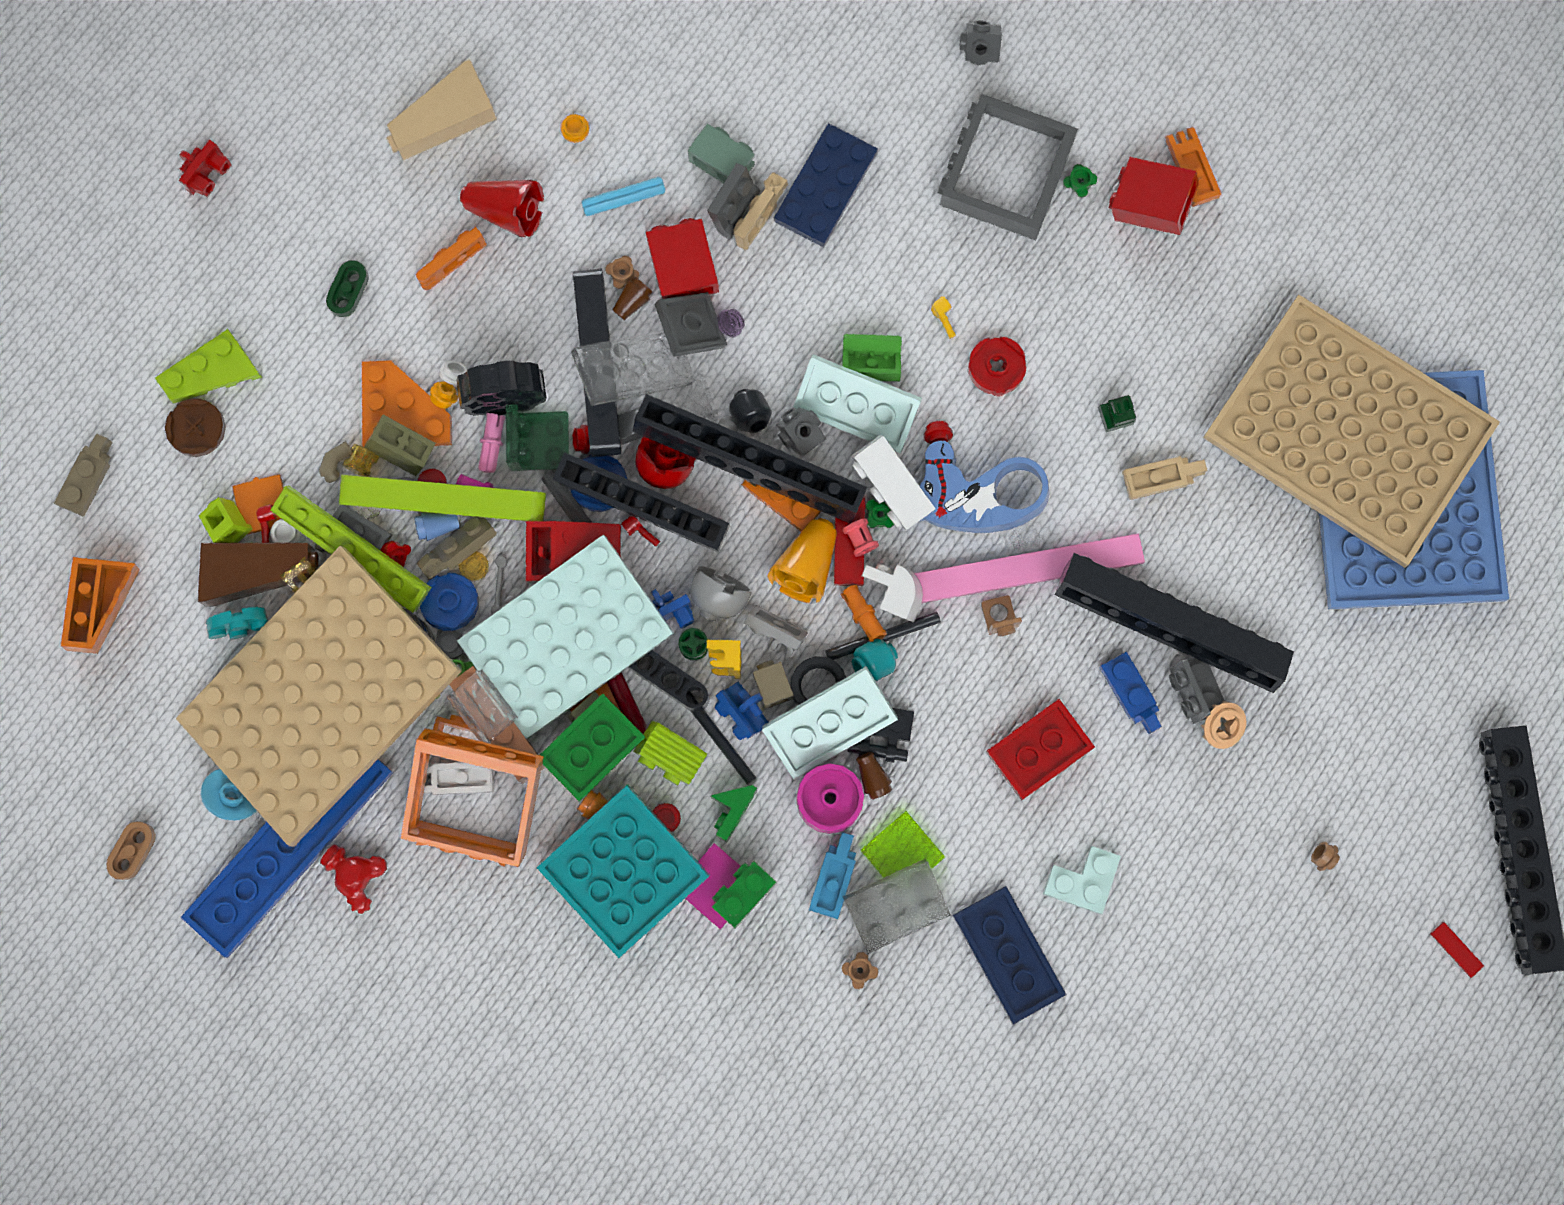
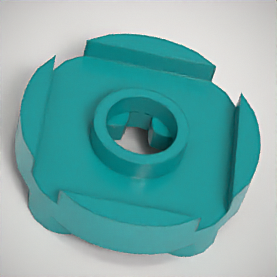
[206,607,268,639]

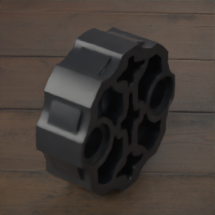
[456,361,547,416]

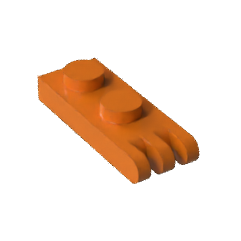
[1165,127,1222,207]
[416,227,487,290]
[741,480,821,532]

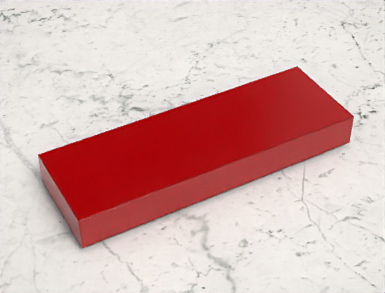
[834,498,865,586]

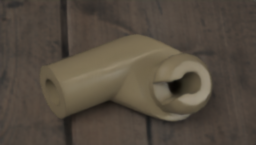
[319,441,353,483]

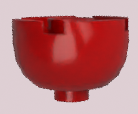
[635,437,696,489]

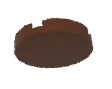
[165,398,226,457]

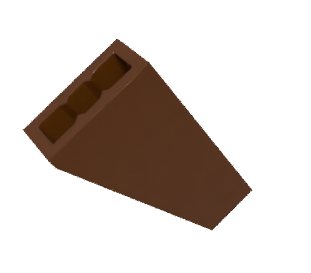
[198,543,319,607]

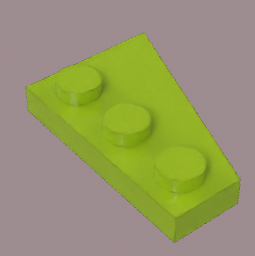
[155,329,262,404]

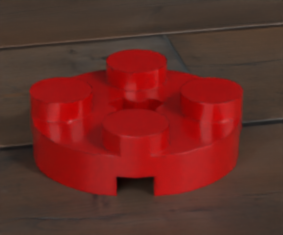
[968,336,1027,397]

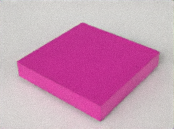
[685,843,741,930]

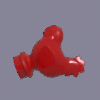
[320,844,387,914]

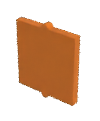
[232,474,284,535]

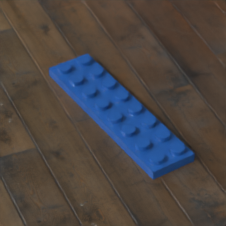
[180,759,394,958]

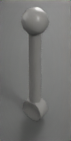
[491,556,508,615]

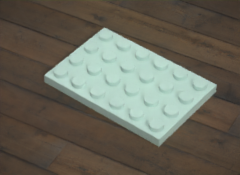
[457,535,674,739]

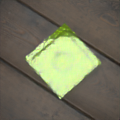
[860,811,945,897]

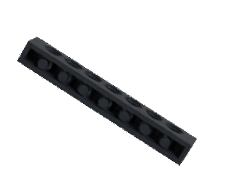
[632,394,867,524]
[1479,725,1564,974]

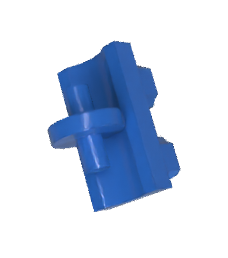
[651,589,695,629]
[714,681,768,740]

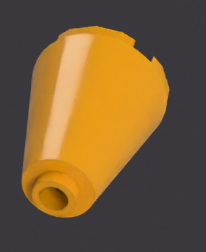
[767,518,837,603]

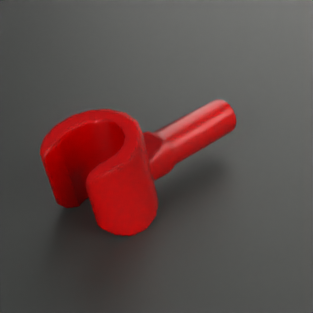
[256,505,277,543]
[621,516,661,547]

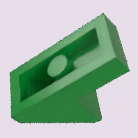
[710,785,758,843]

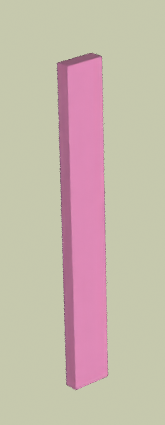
[914,534,1145,603]

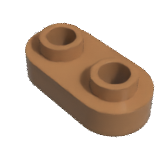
[106,822,156,880]

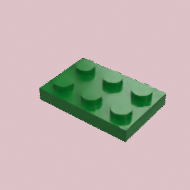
[540,694,645,802]

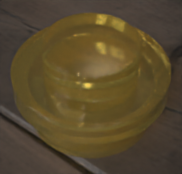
[459,551,489,581]

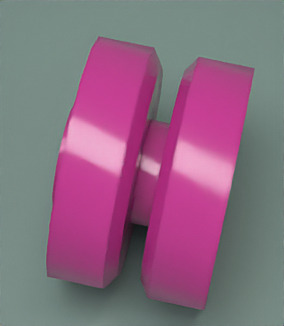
[796,764,864,834]

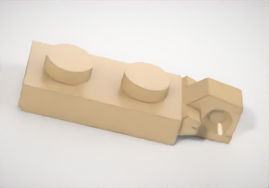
[734,172,788,250]
[1122,456,1208,500]

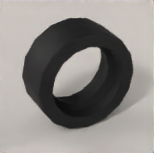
[791,656,846,705]

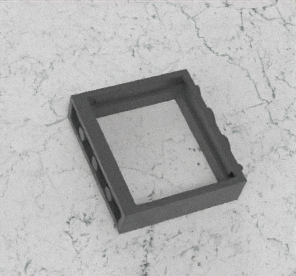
[937,94,1078,241]

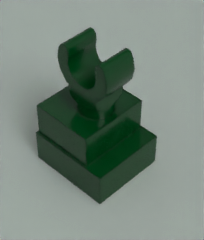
[1098,395,1137,432]

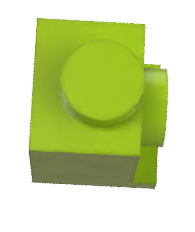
[198,497,253,543]

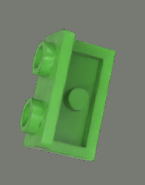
[842,334,902,382]

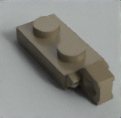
[54,434,113,517]
[416,517,497,580]

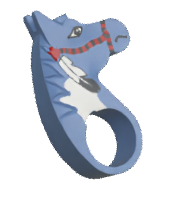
[919,441,1050,533]

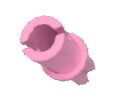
[478,413,505,473]

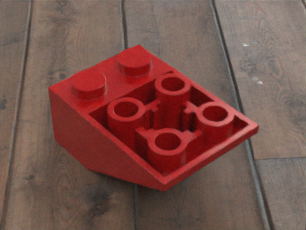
[526,521,621,584]

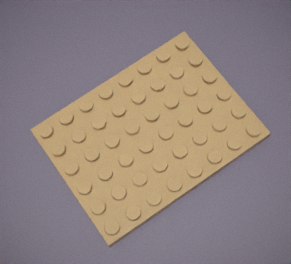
[1203,294,1500,568]
[176,546,462,847]

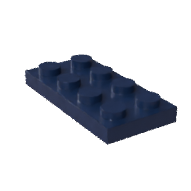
[774,123,878,248]

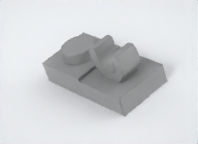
[744,605,808,659]

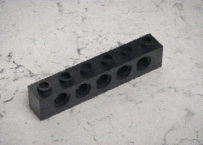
[552,452,730,552]

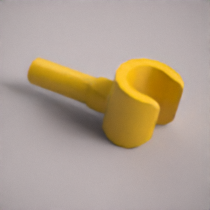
[931,296,956,339]

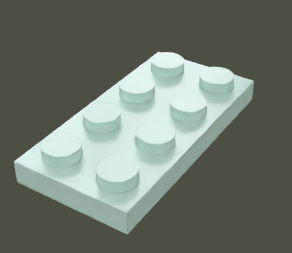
[793,354,922,453]
[762,667,897,779]

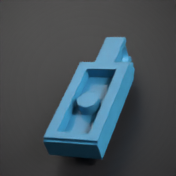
[809,832,856,919]

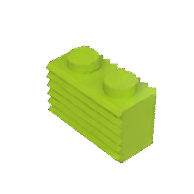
[633,721,708,786]

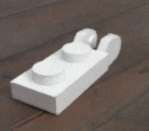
[408,762,494,795]

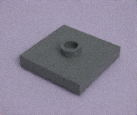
[654,292,727,357]

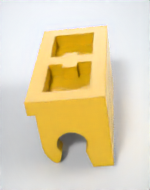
[707,640,742,679]

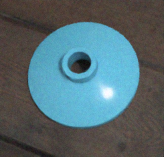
[201,769,257,821]

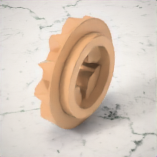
[1201,701,1246,749]

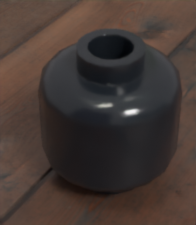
[729,389,772,433]

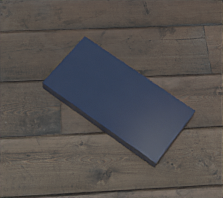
[952,886,1067,1025]

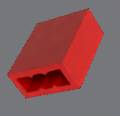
[1109,157,1199,235]
[646,218,719,299]

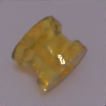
[342,444,380,477]

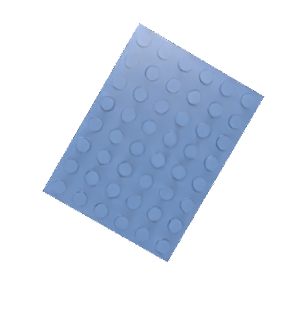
[1319,370,1509,609]

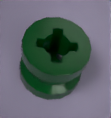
[678,628,708,661]

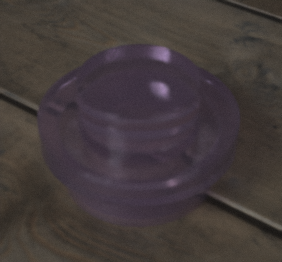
[718,309,745,338]

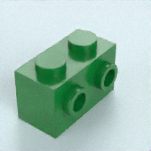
[712,861,777,929]

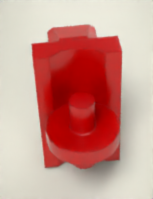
[179,139,232,197]

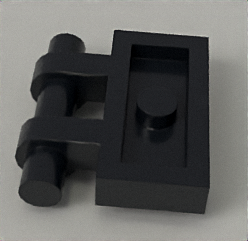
[847,708,914,763]

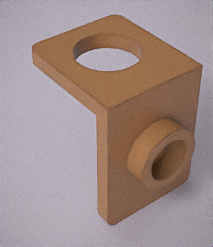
[981,595,1022,637]

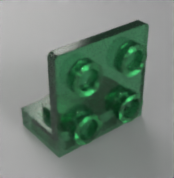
[506,405,569,471]

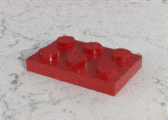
[986,699,1095,801]

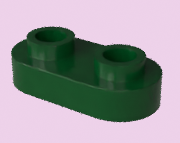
[326,260,369,317]

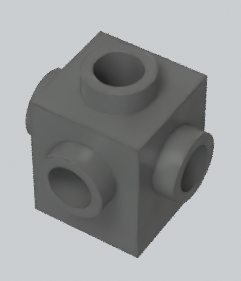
[959,20,1002,65]
[776,407,826,456]

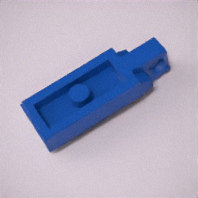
[1099,651,1162,734]

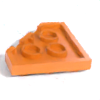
[362,360,452,447]

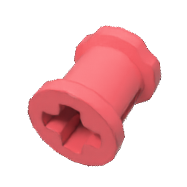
[843,518,879,557]

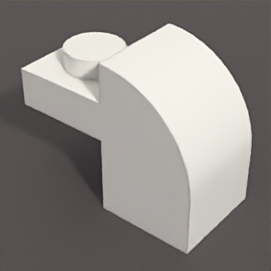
[862,563,923,622]

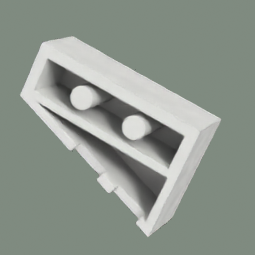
[851,435,935,530]

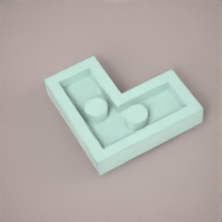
[1043,846,1121,914]

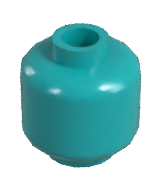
[851,638,898,681]

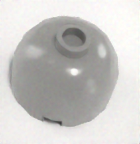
[691,566,752,621]

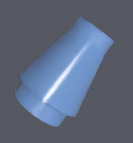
[414,513,459,541]

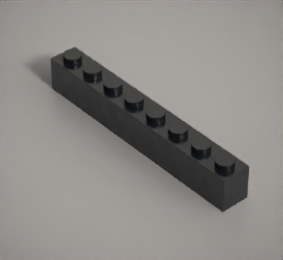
[1054,553,1294,693]

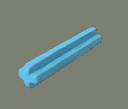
[582,177,665,216]

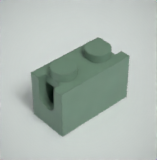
[688,123,755,184]

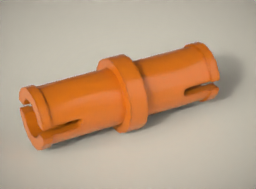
[841,585,887,642]

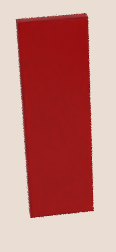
[1430,922,1484,978]

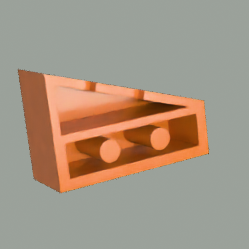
[61,557,140,654]

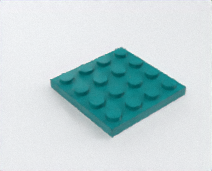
[536,784,710,959]

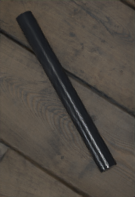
[825,612,941,660]
[687,692,757,785]

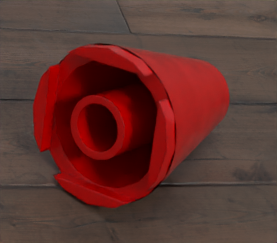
[460,180,544,238]

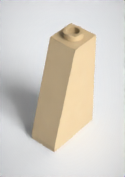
[386,59,496,160]

